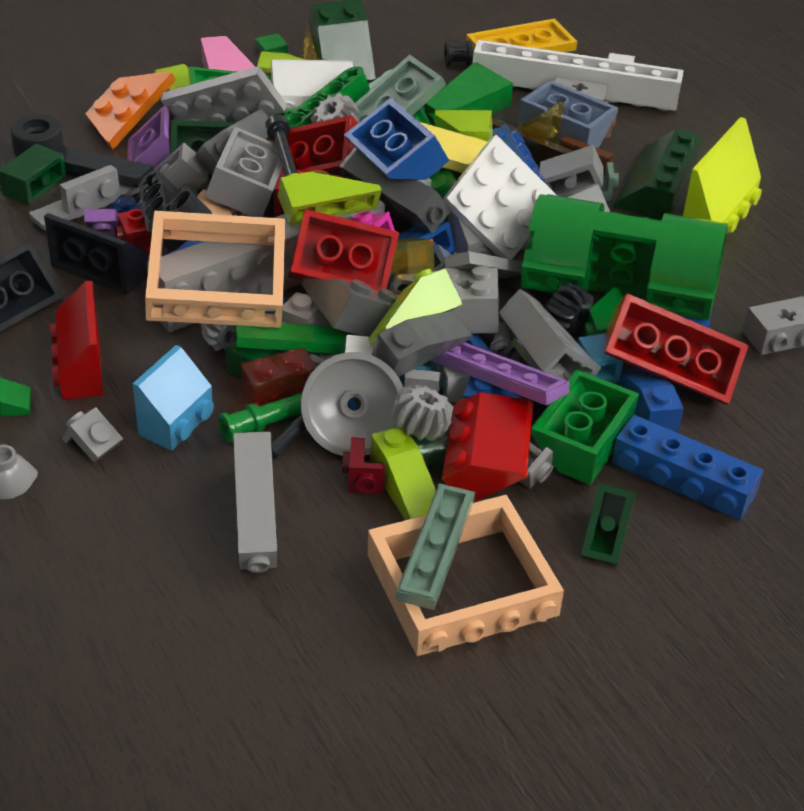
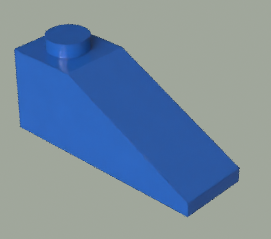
[619,368,684,433]

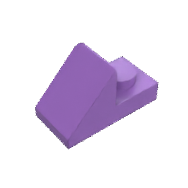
[84,209,119,238]

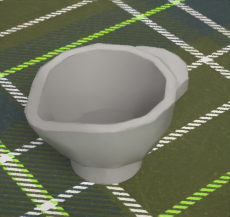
[0,445,38,500]

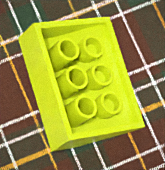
[683,117,762,234]

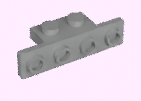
[29,165,140,230]

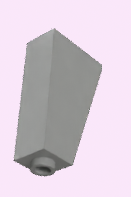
[499,289,601,381]
[233,432,277,572]

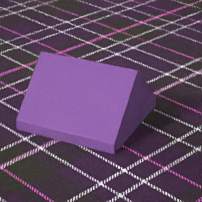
[127,105,171,169]

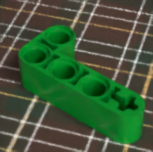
[268,66,370,141]

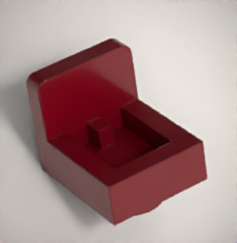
[342,437,385,494]

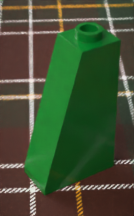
[425,62,513,127]

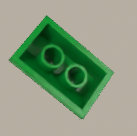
[531,369,639,485]

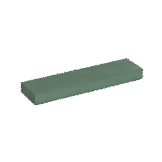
[396,484,475,610]

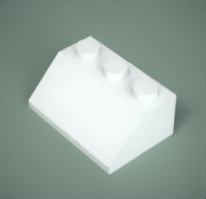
[271,59,353,110]

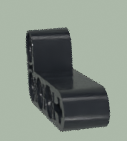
[139,169,212,251]

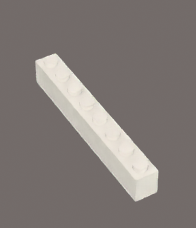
[473,40,684,111]

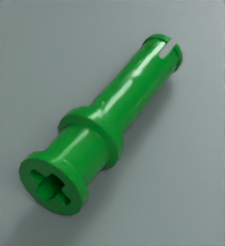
[218,392,302,443]

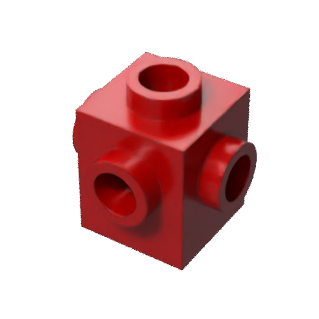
[114,209,152,255]

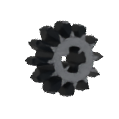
[546,283,594,337]

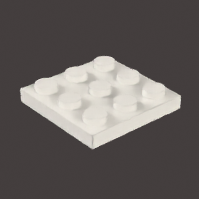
[443,135,556,259]

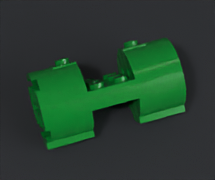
[521,194,728,320]

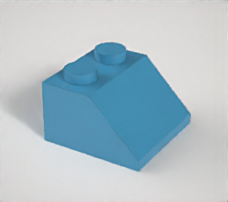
[133,345,214,451]

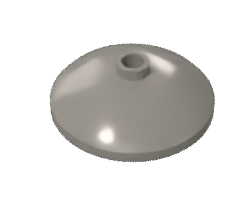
[301,352,403,456]

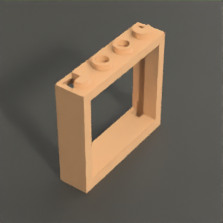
[145,211,285,328]
[367,495,564,656]

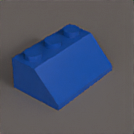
[344,98,450,180]

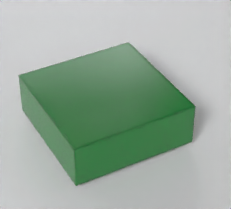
[255,33,288,53]

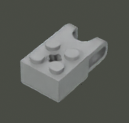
[389,266,499,334]

